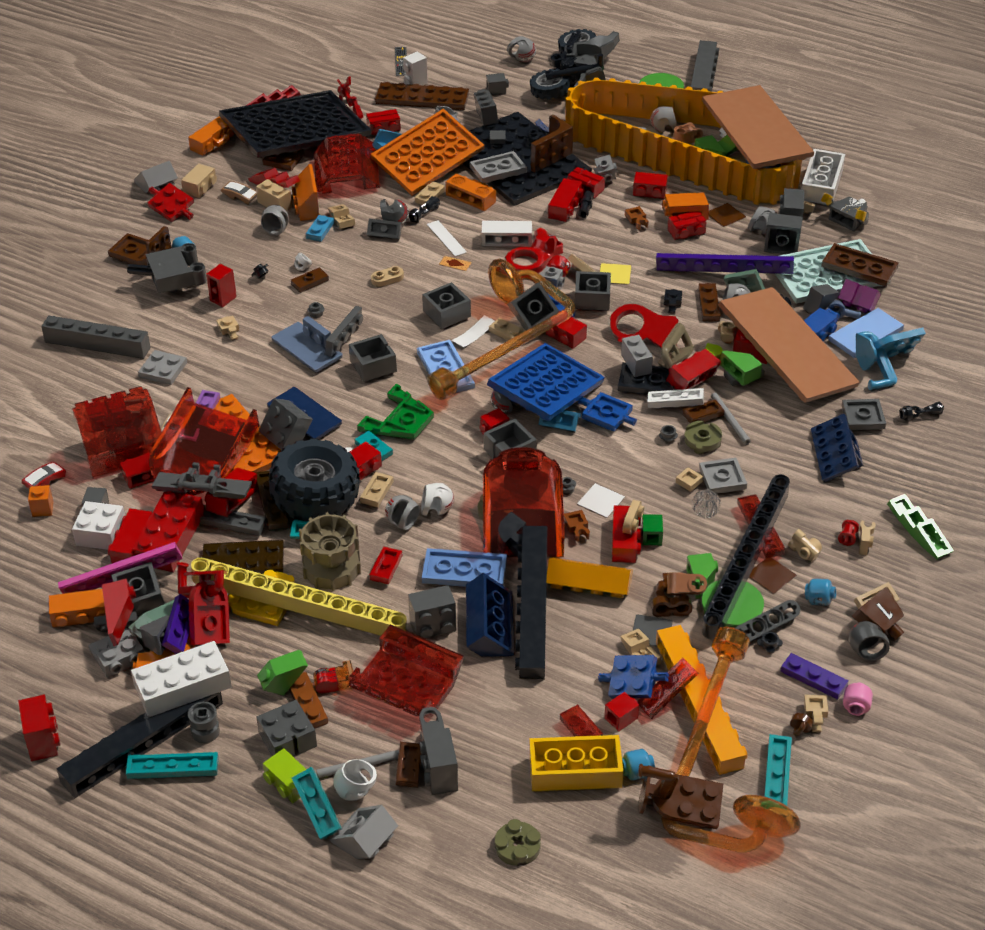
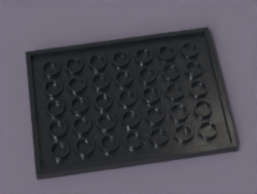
[219,90,371,158]
[463,112,592,206]

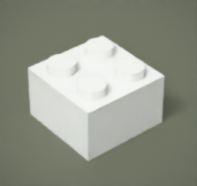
[72,501,125,550]

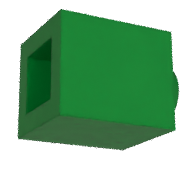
[641,514,663,546]

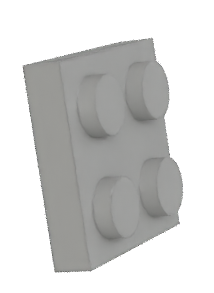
[138,350,187,385]
[699,458,747,495]

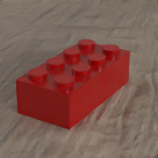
[132,491,205,573]

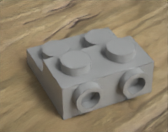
[88,628,144,678]

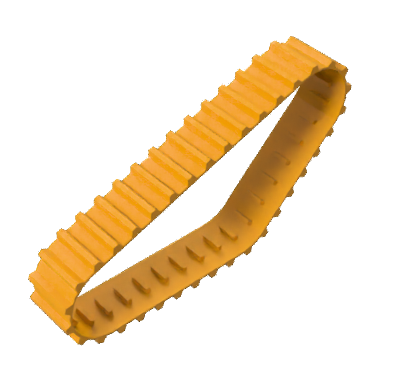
[565,78,802,205]

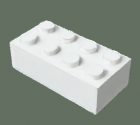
[801,149,845,205]
[131,641,232,718]

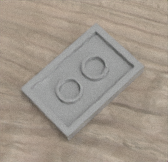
[470,151,527,184]

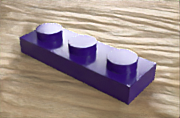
[162,594,190,654]
[780,653,849,700]

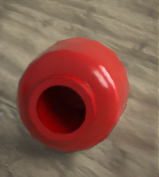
[547,255,570,277]

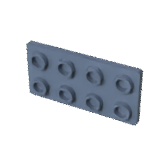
[271,316,343,373]

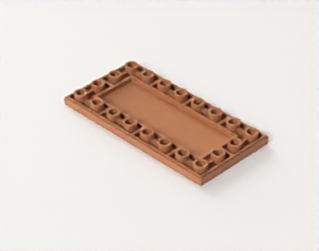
[702,85,814,169]
[718,287,860,403]

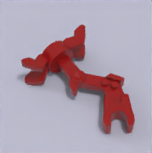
[337,76,364,119]

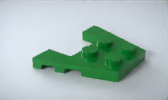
[357,384,434,439]

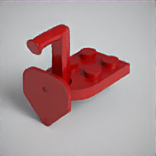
[177,562,230,645]

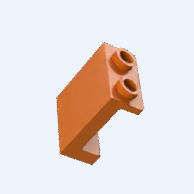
[662,192,709,220]

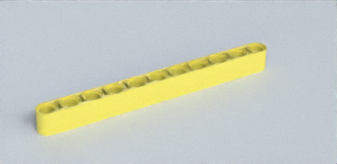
[191,558,407,640]

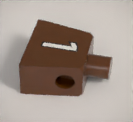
[852,587,905,640]

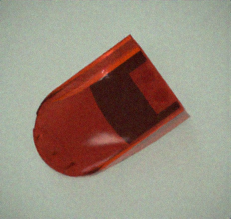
[149,387,260,495]
[483,447,565,557]

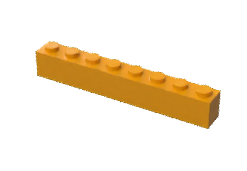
[656,625,747,775]

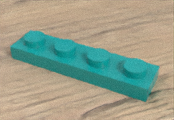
[763,734,792,815]
[126,752,219,779]

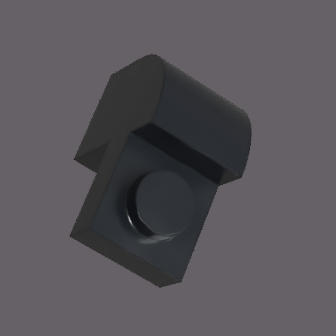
[497,512,526,556]

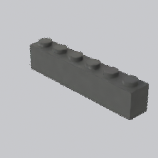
[691,40,719,92]
[41,315,151,359]

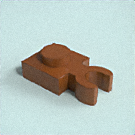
[624,206,649,230]
[563,510,590,542]

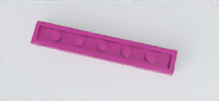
[58,542,183,594]

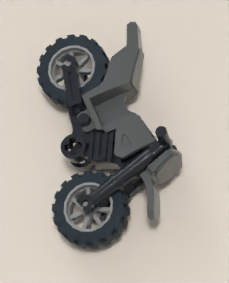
[530,29,620,100]

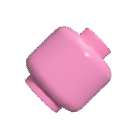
[843,682,873,716]

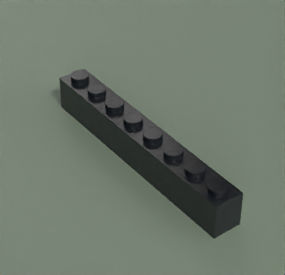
[515,526,547,679]
[56,692,223,799]

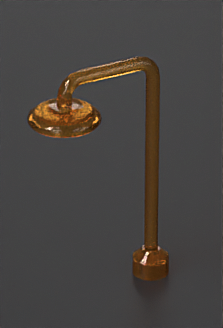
[427,258,575,400]
[661,627,801,853]

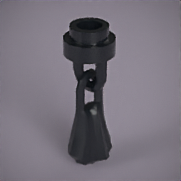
[408,196,440,222]
[899,401,944,421]

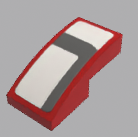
[21,462,66,489]

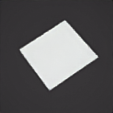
[577,483,625,517]

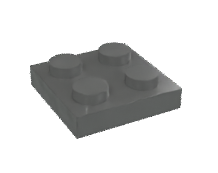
[842,399,886,430]

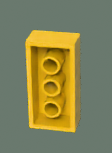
[529,735,623,791]

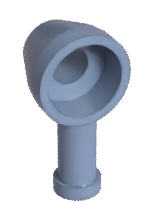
[828,300,861,320]

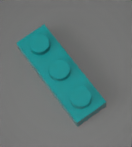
[292,767,342,840]

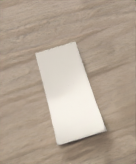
[451,315,494,347]

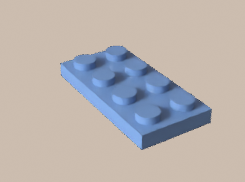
[422,548,507,587]

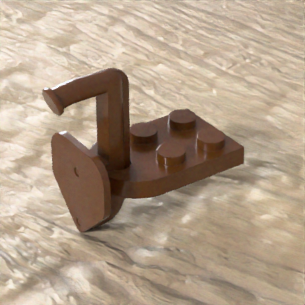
[638,764,724,830]

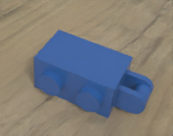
[804,308,840,341]

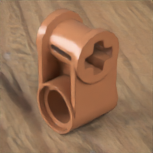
[673,122,703,144]
[667,572,707,595]

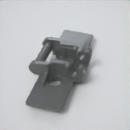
[152,462,252,499]

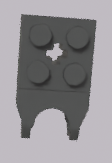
[419,707,458,795]

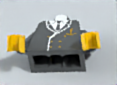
[820,193,869,232]

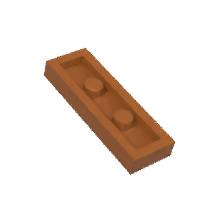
[289,672,328,728]

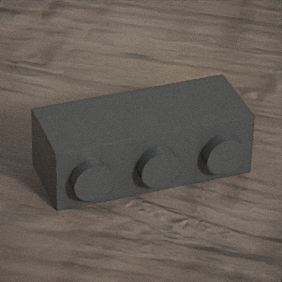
[474,89,499,126]

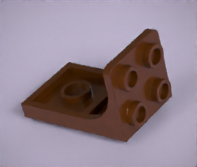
[531,115,573,173]
[108,226,172,266]

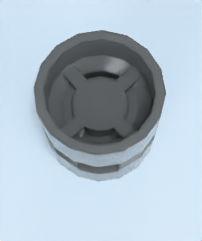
[188,701,220,743]

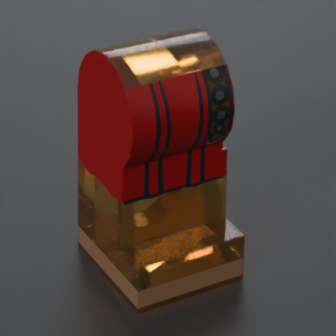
[313,660,356,694]

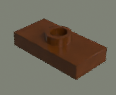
[291,267,329,293]
[683,399,725,423]
[395,741,421,788]

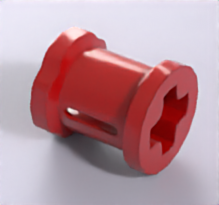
[838,519,859,546]

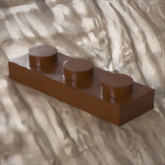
[698,283,721,321]

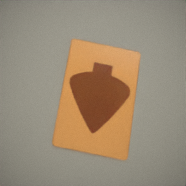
[439,256,471,271]

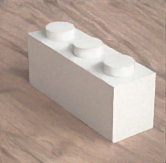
[482,221,532,247]

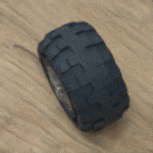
[269,439,360,521]

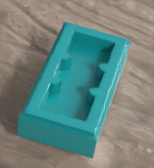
[354,431,393,461]

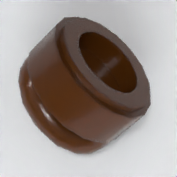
[790,713,813,736]

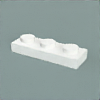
[647,388,704,409]

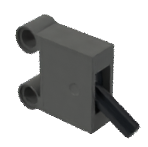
[127,243,207,293]

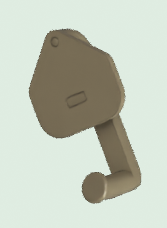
[658,323,695,369]

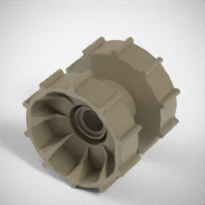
[299,512,361,591]

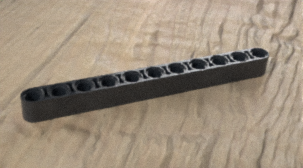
[702,474,790,640]

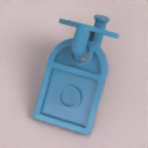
[855,327,926,391]

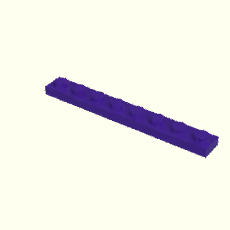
[656,253,794,274]

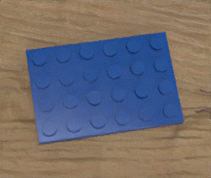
[487,343,605,421]

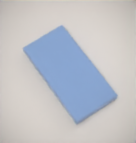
[828,308,904,358]
[417,340,475,397]

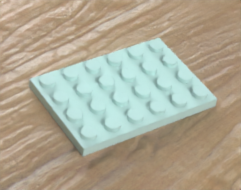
[775,239,891,304]

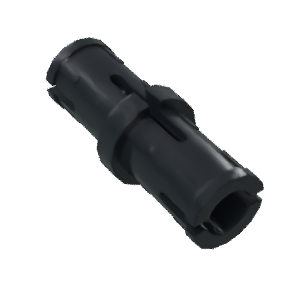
[578,190,594,218]

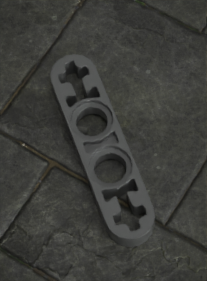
[730,600,800,646]

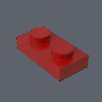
[369,546,403,584]

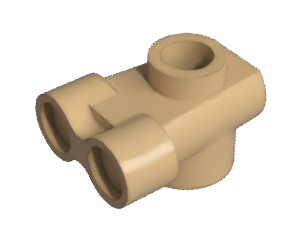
[718,321,739,343]
[787,529,822,562]

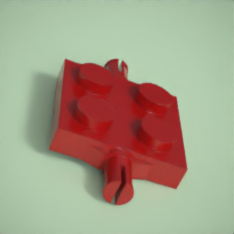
[147,183,194,222]

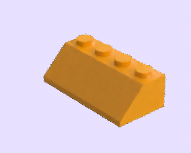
[546,558,633,598]

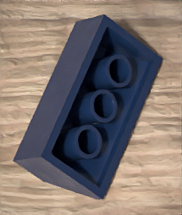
[466,573,515,657]

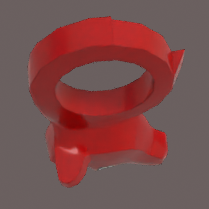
[505,228,564,277]
[610,304,679,349]

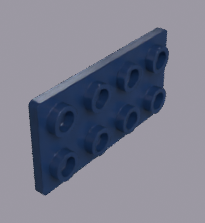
[267,387,342,439]
[811,414,864,482]

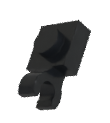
[664,289,682,313]

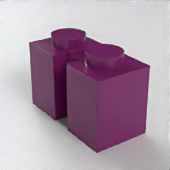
[838,279,881,314]

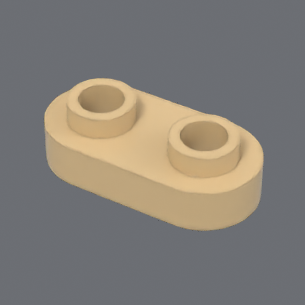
[371,266,404,287]
[623,499,644,534]

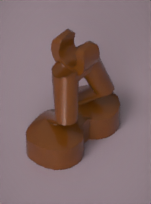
[651,573,692,617]

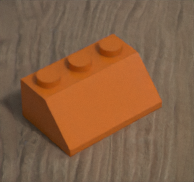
[291,164,319,221]

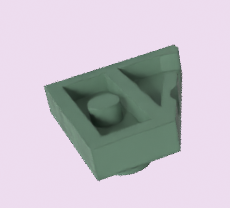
[724,269,765,293]

